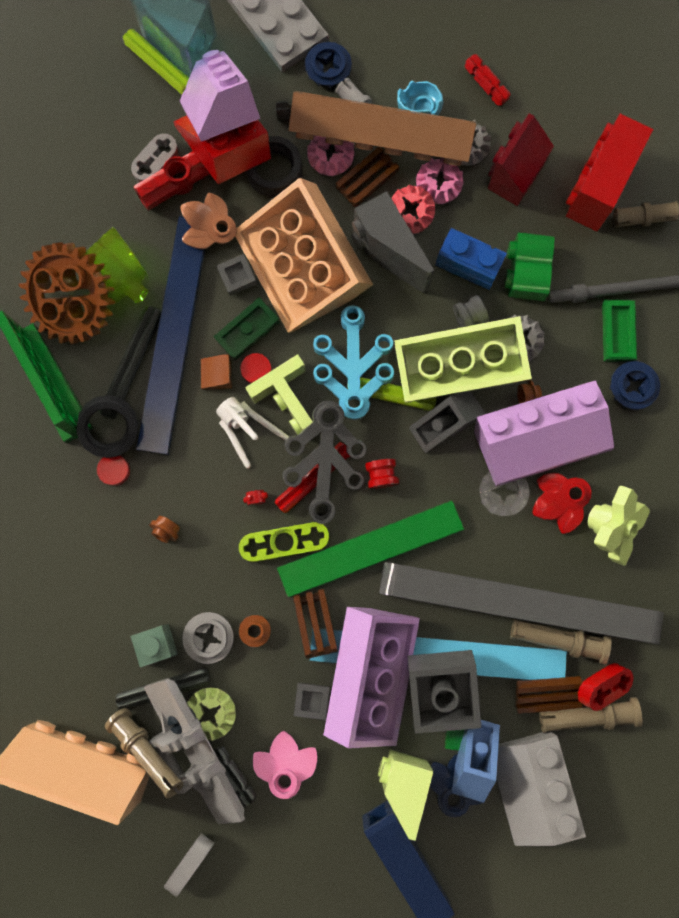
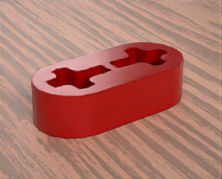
[578,663,634,711]

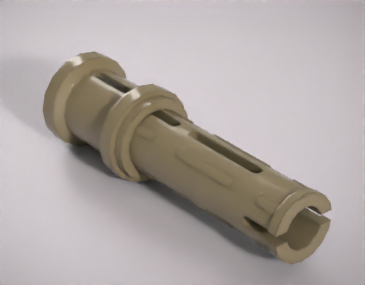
[510,619,612,665]
[539,697,643,733]
[105,708,184,798]

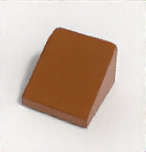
[201,354,232,390]

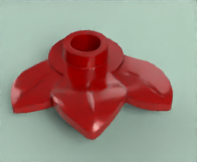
[532,472,592,534]

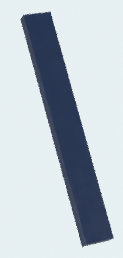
[136,216,205,456]

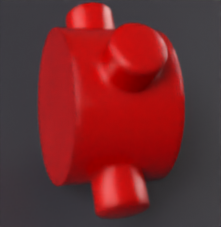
[243,490,268,506]

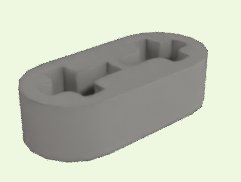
[131,133,179,183]
[163,833,214,897]

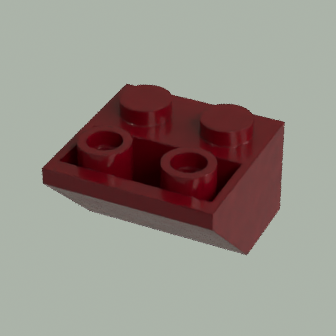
[487,113,554,207]

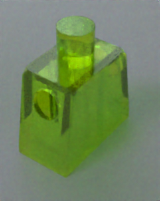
[76,227,148,303]

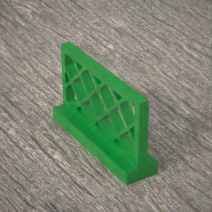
[0,310,93,443]

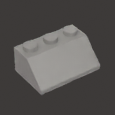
[496,731,586,846]

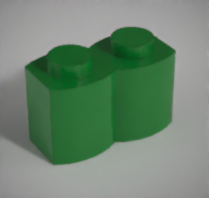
[504,232,554,301]

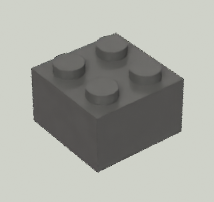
[407,650,482,734]

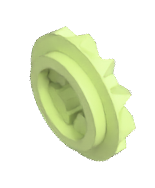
[187,688,236,741]

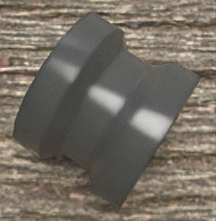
[453,295,489,328]

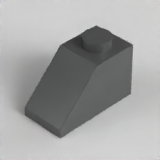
[409,391,486,453]

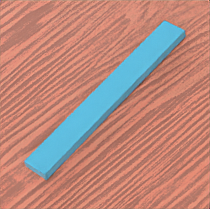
[310,628,567,680]

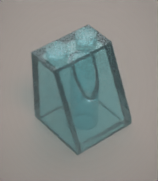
[130,0,217,77]

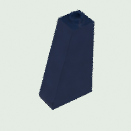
[362,800,455,918]

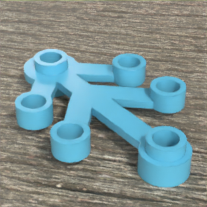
[313,305,394,420]

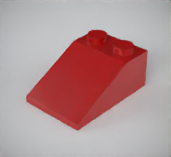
[173,115,271,185]

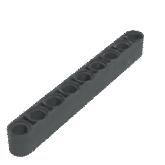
[379,562,664,645]

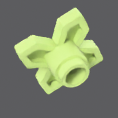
[588,486,650,566]

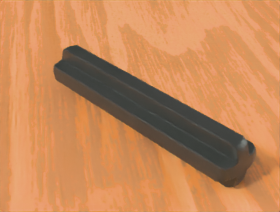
[115,668,210,710]

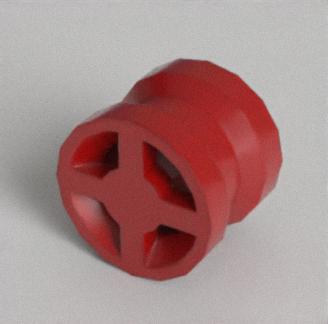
[365,459,399,489]

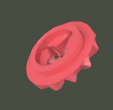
[391,185,435,234]

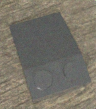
[351,191,434,293]

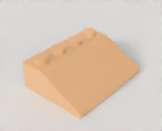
[235,178,373,333]
[0,720,150,825]

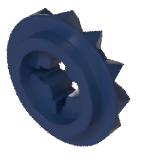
[305,42,352,89]
[609,361,660,411]

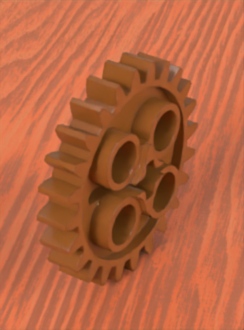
[19,242,115,344]

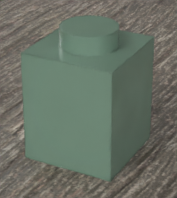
[130,624,178,667]

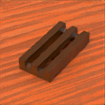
[336,147,399,208]
[293,589,338,659]
[515,676,583,714]

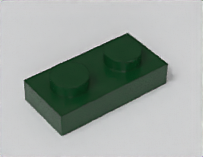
[213,297,280,361]

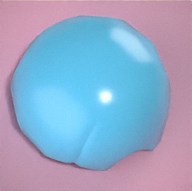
[397,81,443,115]

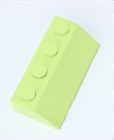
[394,316,532,403]

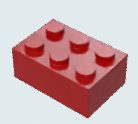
[565,113,654,232]

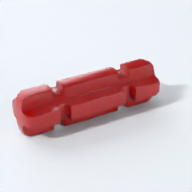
[465,54,511,106]

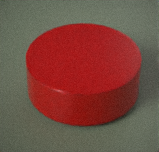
[240,353,272,384]
[97,456,130,486]

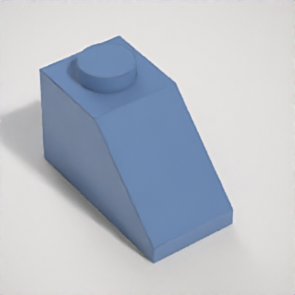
[452,720,500,803]

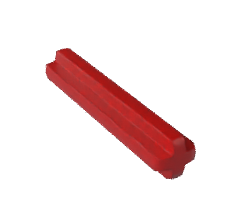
[275,442,350,513]

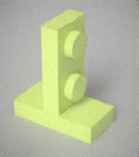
[245,354,312,435]

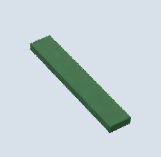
[277,501,464,598]

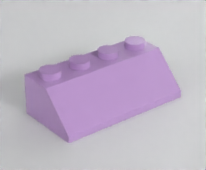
[180,50,260,142]
[474,380,614,487]
[323,607,420,748]

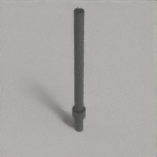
[547,275,679,303]

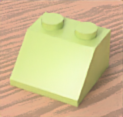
[378,749,433,841]

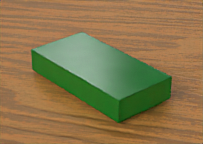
[602,300,637,362]

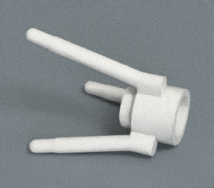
[216,397,289,469]

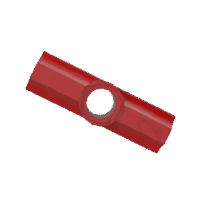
[133,151,210,211]

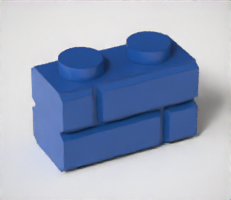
[435,228,507,290]

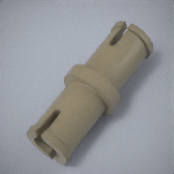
[613,201,679,228]

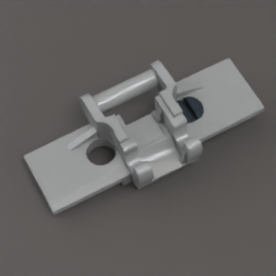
[144,678,245,824]

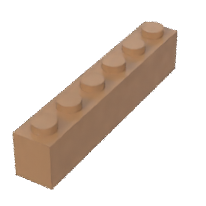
[288,91,476,166]

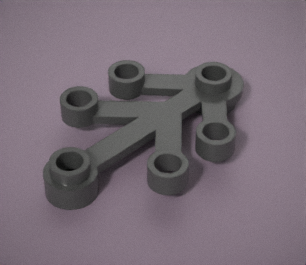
[282,401,367,524]

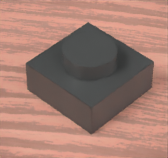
[216,254,257,296]
[294,682,330,720]

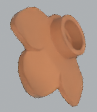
[180,193,237,249]

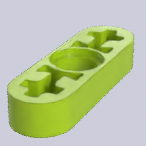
[239,522,329,562]

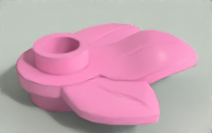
[253,731,317,799]

